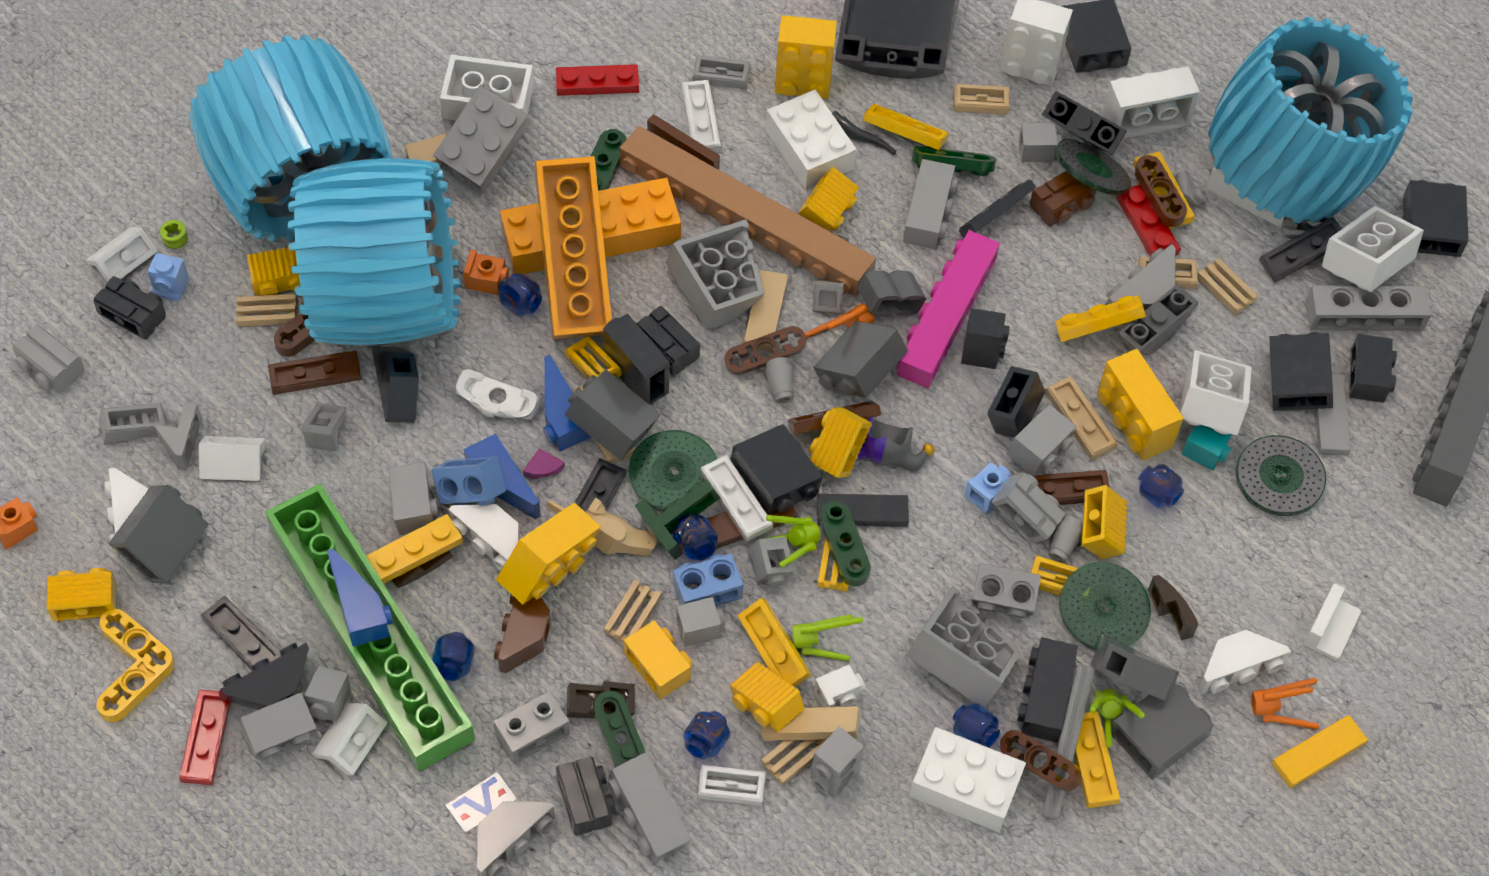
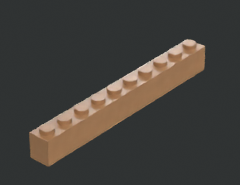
[620,126,876,297]

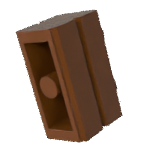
[1029,167,1097,227]

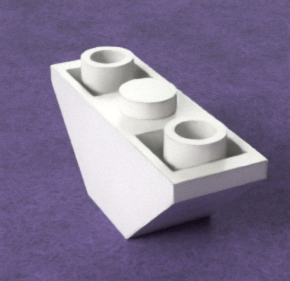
[105,468,148,563]
[448,504,520,572]
[1198,630,1291,695]

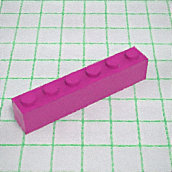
[897,230,1000,389]

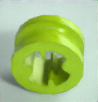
[160,220,188,249]

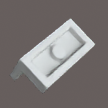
[86,227,158,282]
[199,436,265,481]
[1303,583,1361,661]
[312,703,387,775]

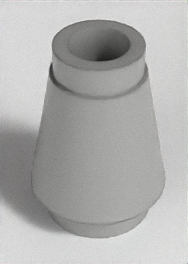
[764,357,793,403]
[1048,515,1083,563]

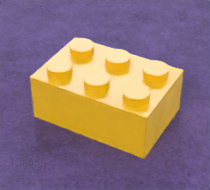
[775,15,837,99]
[1097,349,1184,461]
[496,502,601,605]

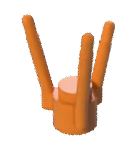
[805,303,875,338]
[1251,678,1319,729]

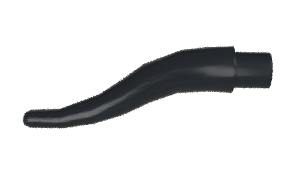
[832,111,896,155]

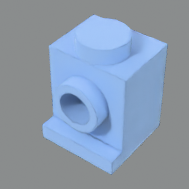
[147,253,189,302]
[964,462,1012,515]

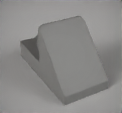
[154,402,202,470]
[302,403,346,451]

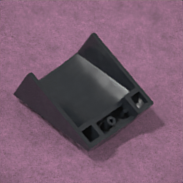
[835,0,959,79]

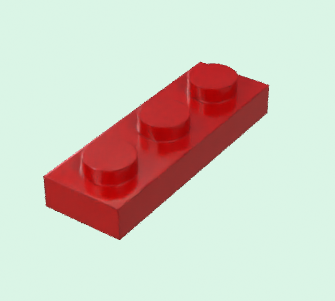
[556,64,639,96]
[1116,185,1181,256]

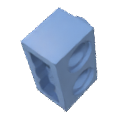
[431,456,506,506]
[673,553,744,606]

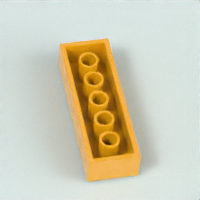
[534,156,612,340]
[500,178,681,276]

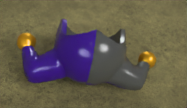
[856,417,935,472]

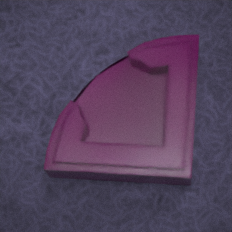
[523,448,565,479]

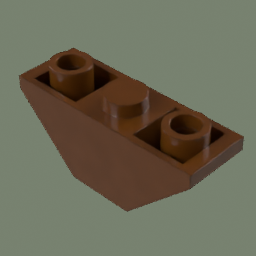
[494,594,551,673]

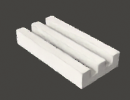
[698,765,766,806]

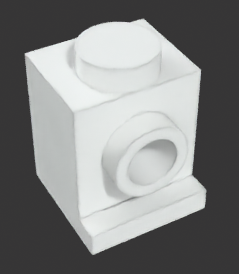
[814,664,865,707]

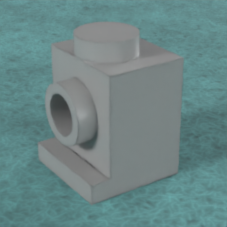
[747,537,795,587]

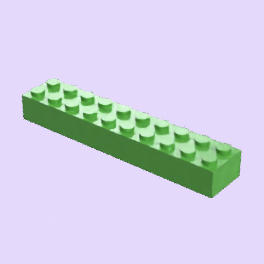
[265,483,475,772]

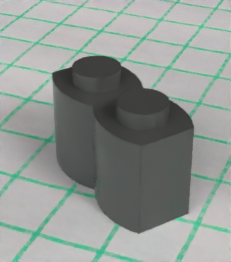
[857,270,926,316]

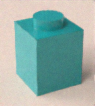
[1181,425,1232,471]

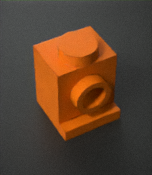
[463,249,509,295]
[0,497,38,550]

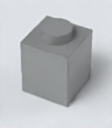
[1018,122,1062,162]
[676,597,725,647]
[304,666,350,722]

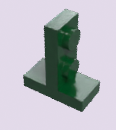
[635,480,720,560]

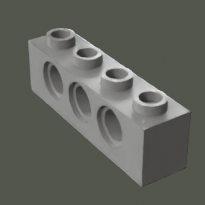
[1305,284,1431,331]

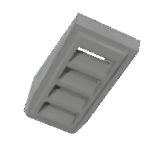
[100,403,166,444]

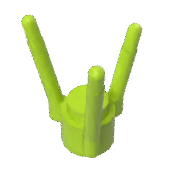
[765,515,821,568]
[792,614,864,661]
[1090,688,1145,748]

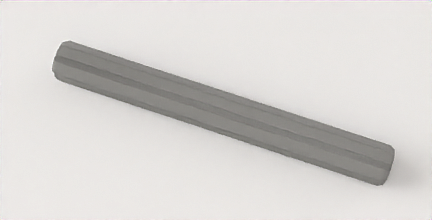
[1042,665,1094,820]

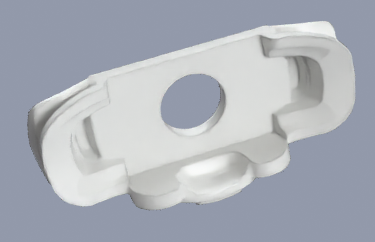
[456,369,540,420]

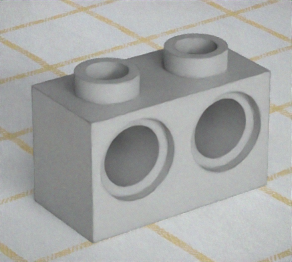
[971,563,1041,618]
[810,726,864,798]

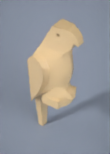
[546,498,658,556]

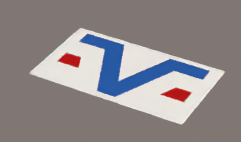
[446,772,517,833]

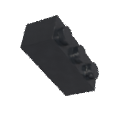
[1017,637,1078,743]

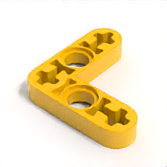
[96,609,175,723]

